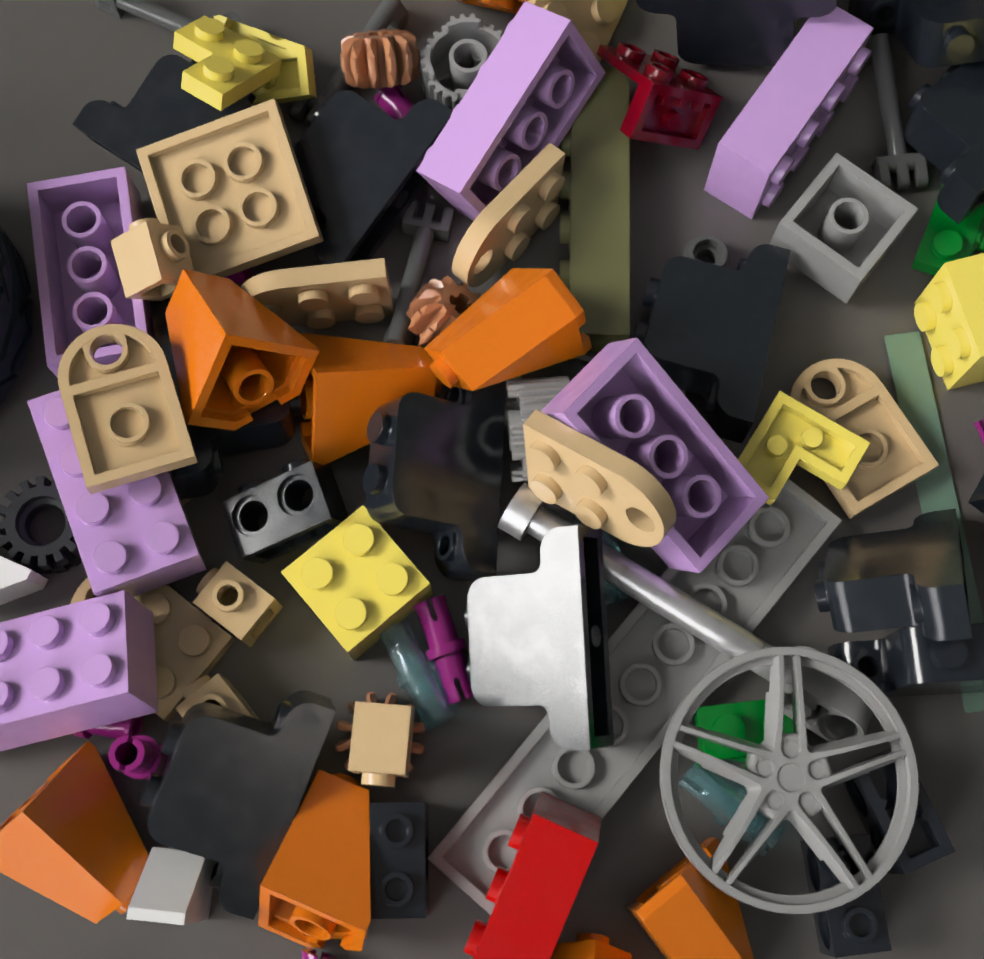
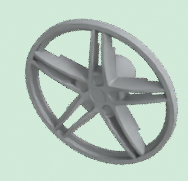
[660,647,919,914]

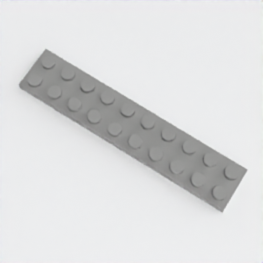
[427,479,842,914]

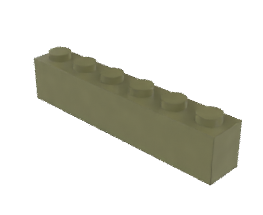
[559,67,630,352]

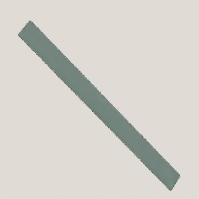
[884,331,984,713]

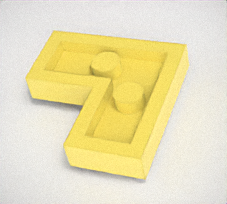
[173,15,282,111]
[738,391,870,506]

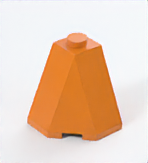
[424,268,592,391]
[165,269,320,431]
[299,333,442,465]
[0,740,149,924]
[258,769,371,951]
[625,837,754,959]

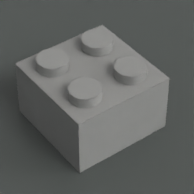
[770,153,918,304]

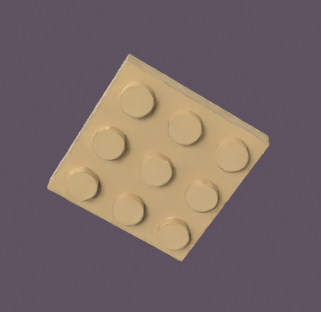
[136,98,324,277]

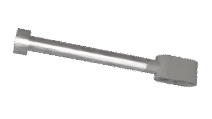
[498,483,874,742]

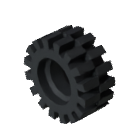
[0,476,82,574]

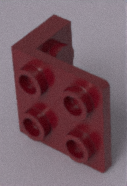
[596,42,722,150]

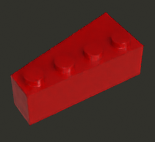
[463,791,602,959]

